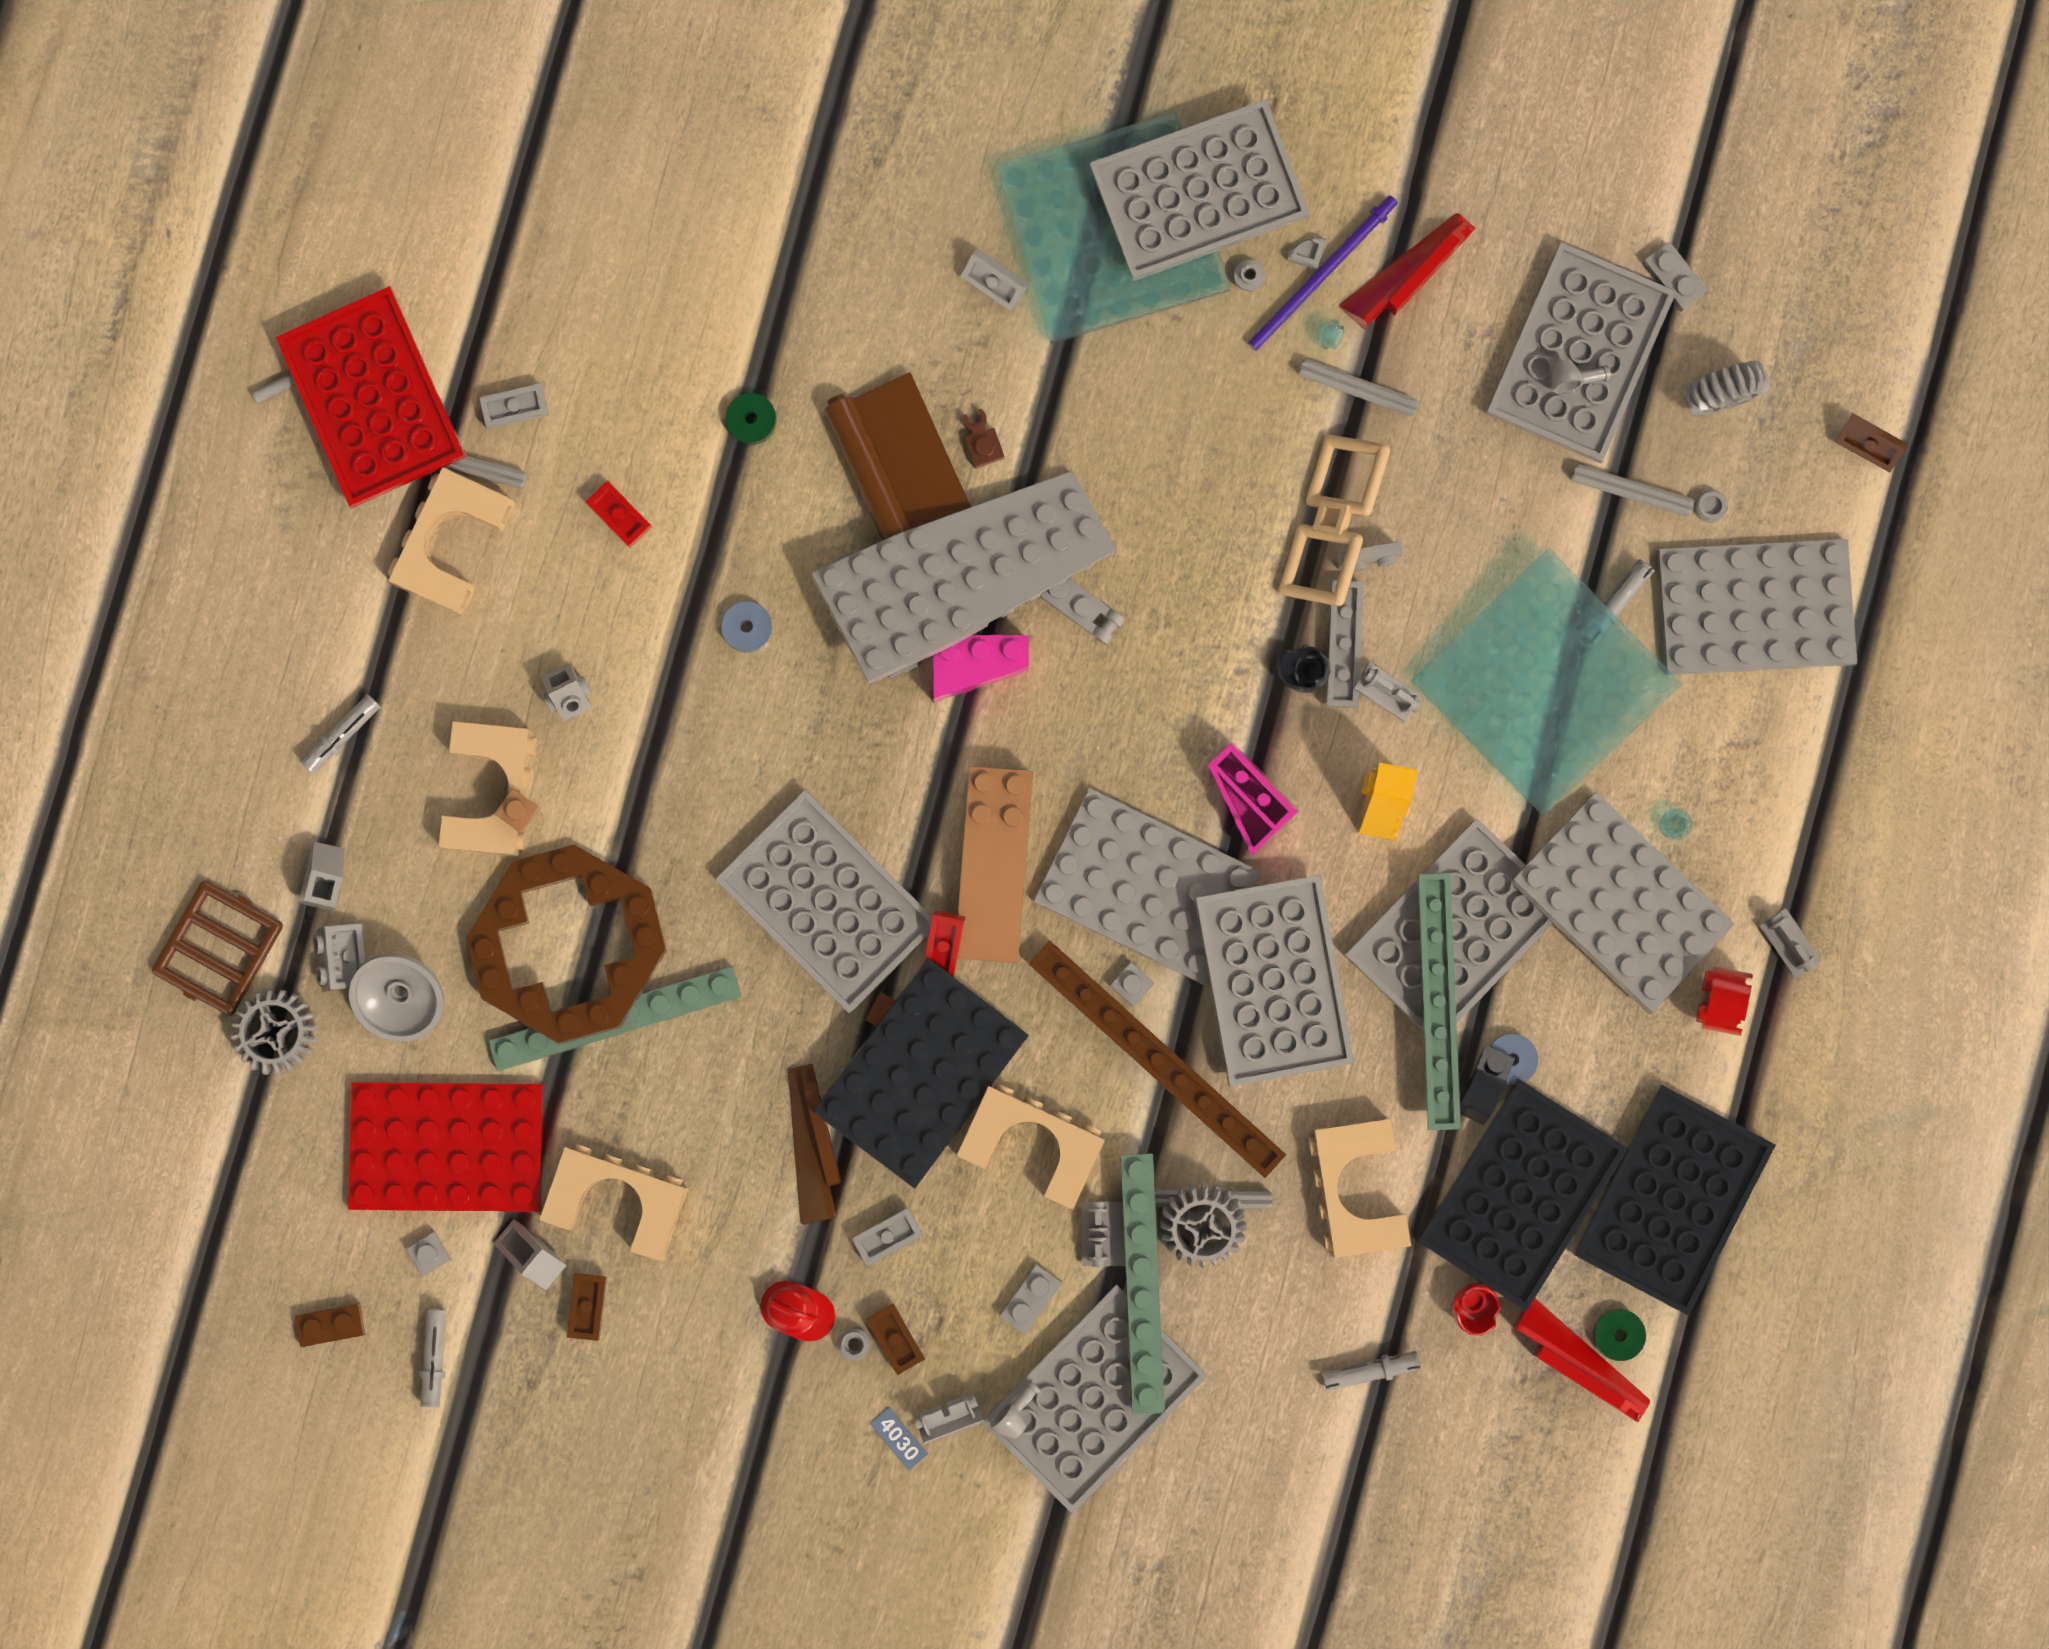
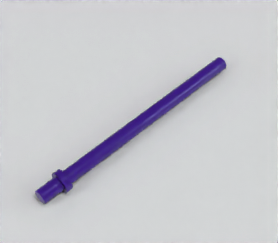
[1248,195,1398,351]

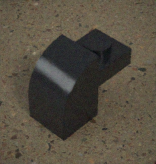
[1460,1045,1515,1125]

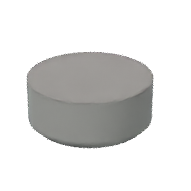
[1695,490,1728,523]

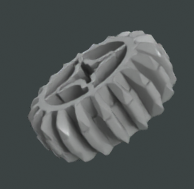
[1683,361,1770,417]
[231,989,318,1075]
[1160,1181,1247,1268]

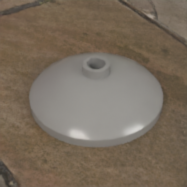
[349,954,444,1042]

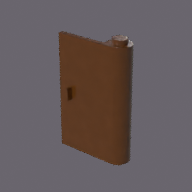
[824,372,971,541]

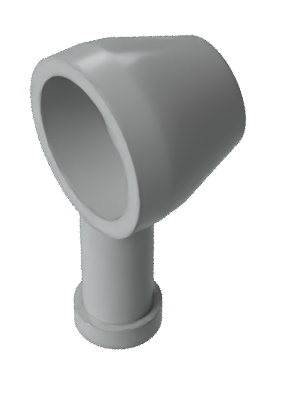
[1551,359,1611,394]
[990,1380,1040,1440]

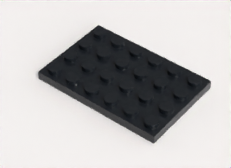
[812,958,1029,1189]
[1416,1079,1628,1311]
[1573,1085,1776,1316]

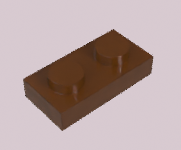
[1835,413,1908,473]
[567,1273,607,1341]
[295,1303,366,1347]
[866,1303,925,1375]

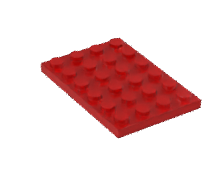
[275,286,466,509]
[348,1082,544,1212]

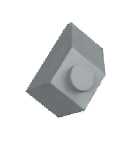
[494,1219,567,1290]

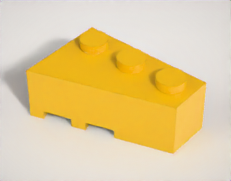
[1359,762,1417,841]

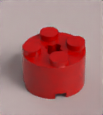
[1696,966,1753,1036]

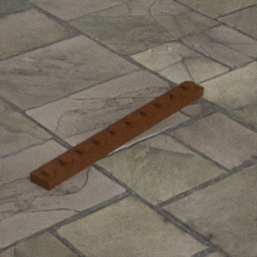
[1028,940,1286,1178]

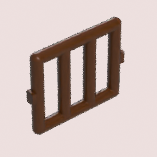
[152,880,283,1016]

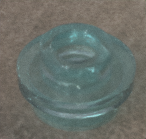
[1318,319,1344,350]
[1660,808,1692,840]

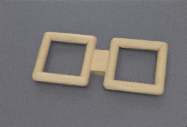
[1278,435,1390,606]

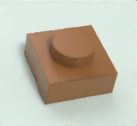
[494,788,540,833]

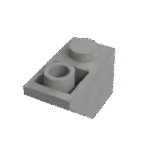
[298,841,345,910]

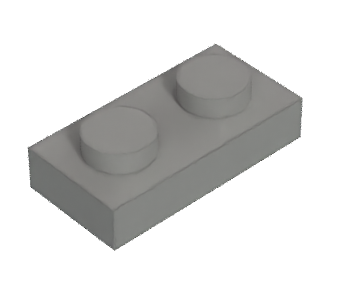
[1643,242,1708,312]
[960,249,1029,312]
[479,383,549,430]
[1336,541,1403,572]
[852,1208,924,1266]
[999,1264,1062,1335]

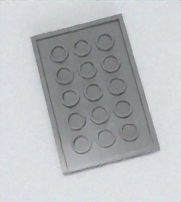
[1089,99,1310,281]
[1486,242,1676,463]
[1657,539,1857,676]
[1034,788,1260,985]
[715,790,932,1014]
[1510,792,1734,1015]
[1344,819,1553,1031]
[1194,875,1354,1087]
[982,1284,1208,1514]

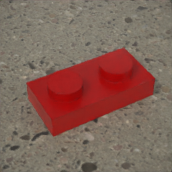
[585,480,652,548]
[924,910,966,977]

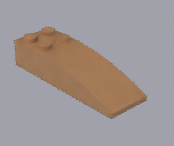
[958,766,1033,963]

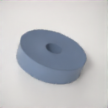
[721,601,773,653]
[1489,1034,1538,1085]

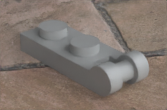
[1040,578,1126,645]

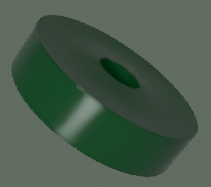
[726,393,777,445]
[1593,1309,1646,1361]

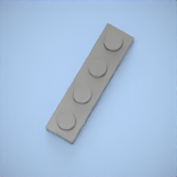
[1326,580,1364,709]

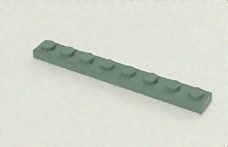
[1417,873,1461,1130]
[489,966,742,1072]
[1120,1154,1165,1414]

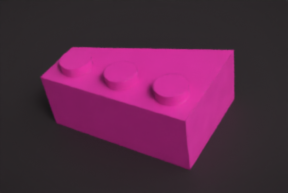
[933,635,1029,703]
[1208,743,1299,856]

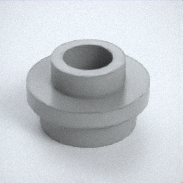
[1234,260,1265,291]
[838,1328,870,1361]

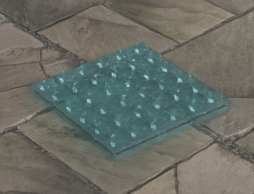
[997,112,1230,344]
[1411,548,1682,816]

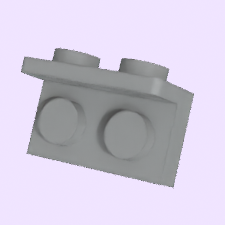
[313,923,365,992]

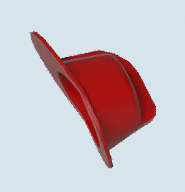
[760,1280,836,1342]

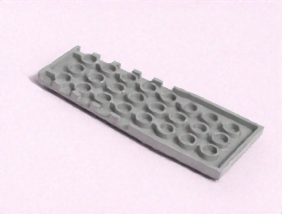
[812,471,1115,685]

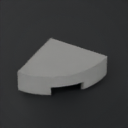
[1287,237,1327,270]

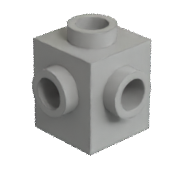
[541,663,592,721]

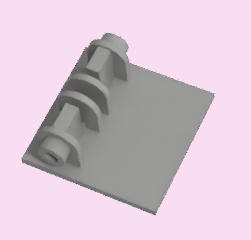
[1082,1202,1125,1267]

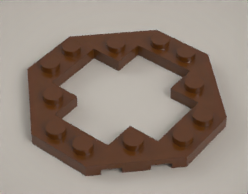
[466,845,667,1045]

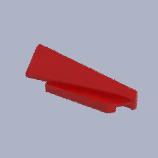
[1340,213,1476,330]
[1513,1298,1650,1422]

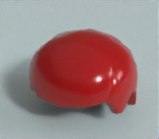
[1451,1283,1501,1336]

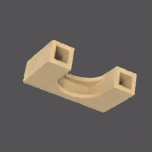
[388,467,515,616]
[438,721,537,857]
[957,1083,1105,1210]
[1308,1119,1411,1258]
[539,1143,688,1262]

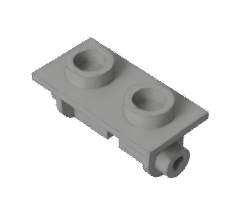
[1354,662,1422,722]
[1759,908,1822,978]
[914,1393,984,1444]

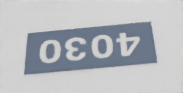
[870,1407,928,1470]

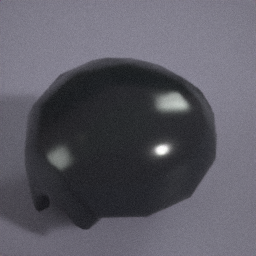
[1279,645,1331,693]

